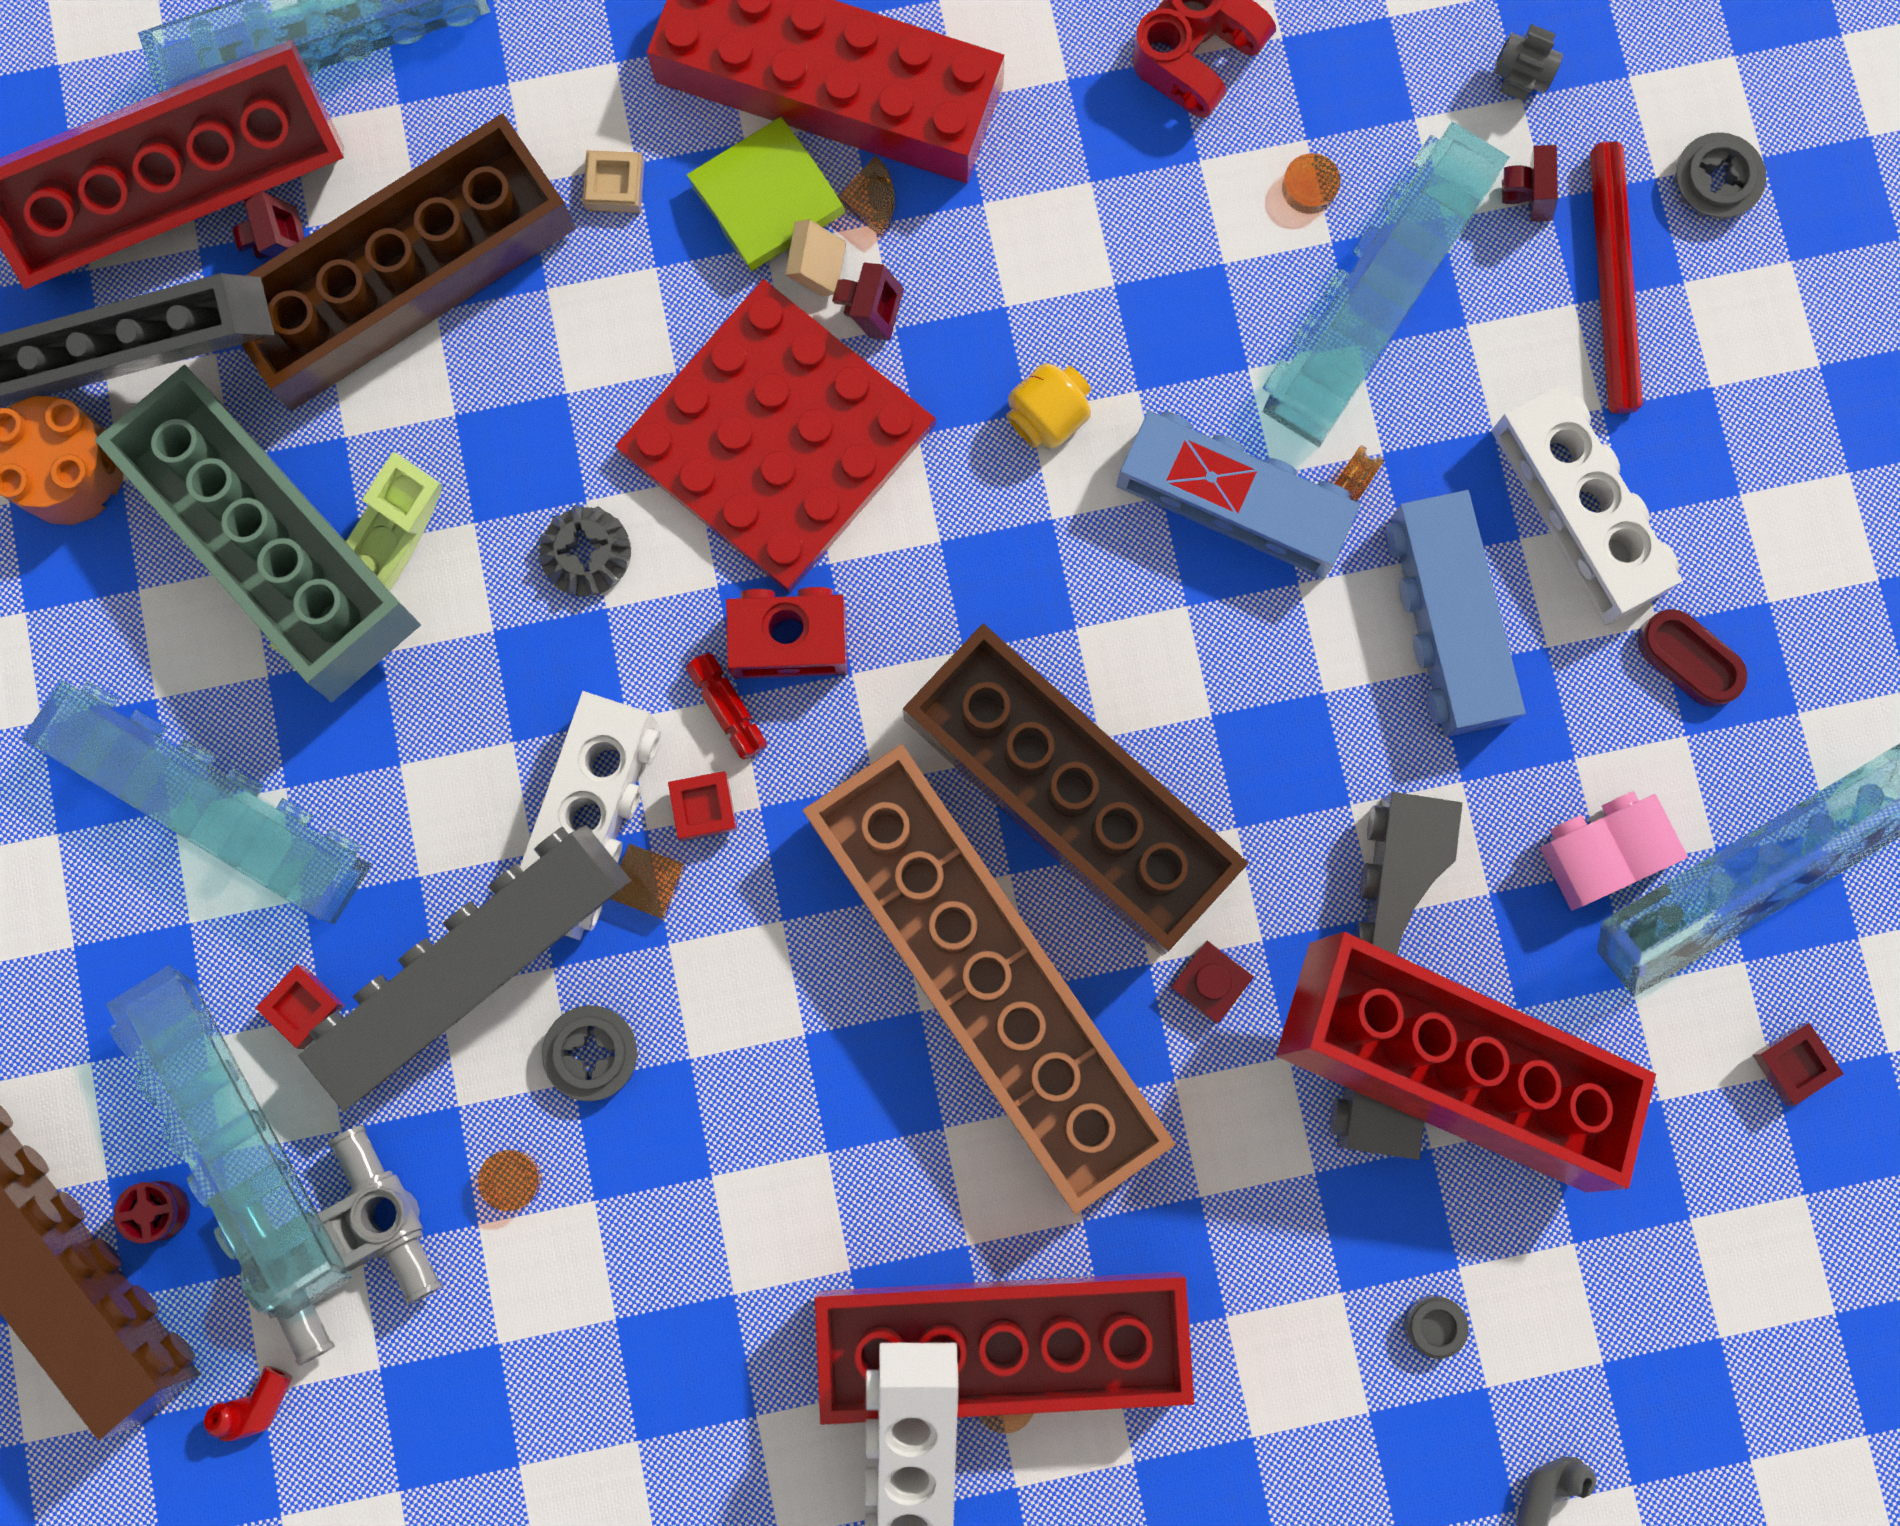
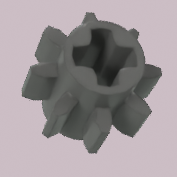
[1493,24,1563,102]

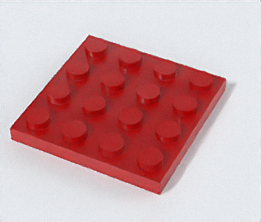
[615,279,936,594]

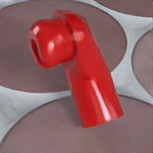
[204,1366,293,1442]

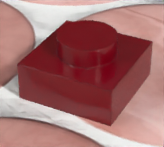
[1170,940,1254,1024]
[1752,1023,1844,1106]

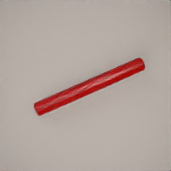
[1590,141,1643,414]

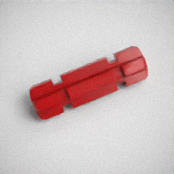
[686,652,767,760]

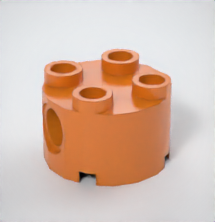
[0,396,123,525]

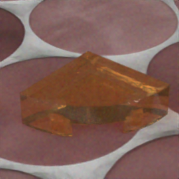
[839,156,895,238]

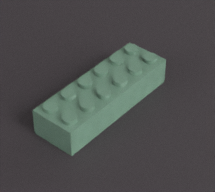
[94,364,421,702]

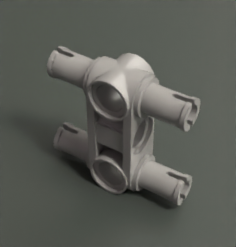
[220,1125,443,1366]

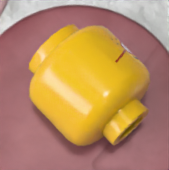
[1006,363,1091,449]

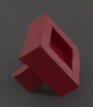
[1502,145,1558,222]
[232,191,305,259]
[832,262,904,341]

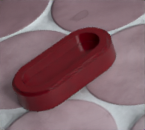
[1638,609,1747,707]

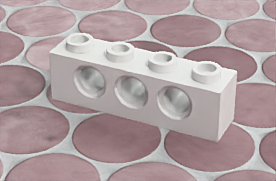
[1491,382,1683,626]
[520,691,661,941]
[865,1343,958,1526]

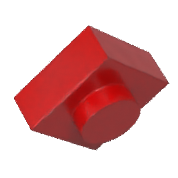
[668,771,738,842]
[256,964,345,1050]

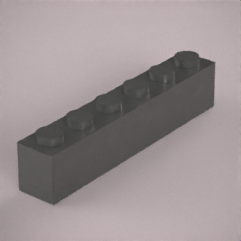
[0,273,275,408]
[298,825,632,1112]

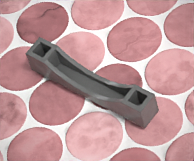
[1330,792,1463,1160]

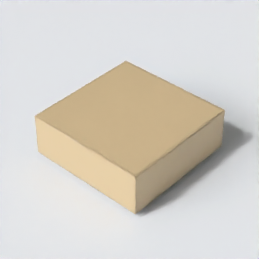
[582,150,645,213]
[785,219,846,296]

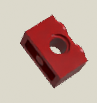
[726,587,848,679]

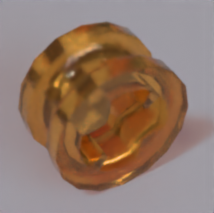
[1335,445,1385,502]

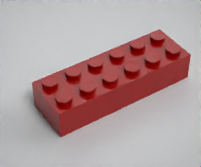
[647,0,1005,184]
[0,39,344,290]
[1276,932,1656,1193]
[815,1271,1195,1425]

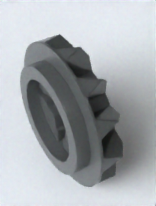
[1672,132,1766,223]
[538,505,631,596]
[542,1005,639,1101]

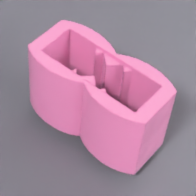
[1540,791,1688,911]

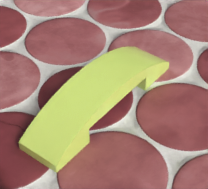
[270,452,443,652]

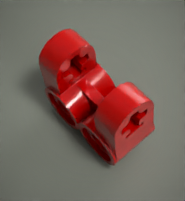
[1132,0,1276,118]

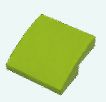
[687,117,846,272]

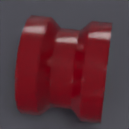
[114,1181,190,1243]

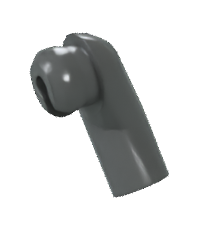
[1515,1457,1596,1526]

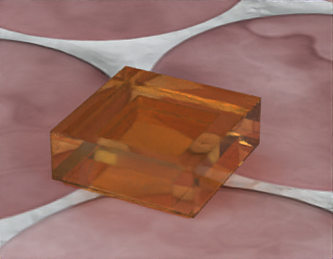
[610,843,686,920]

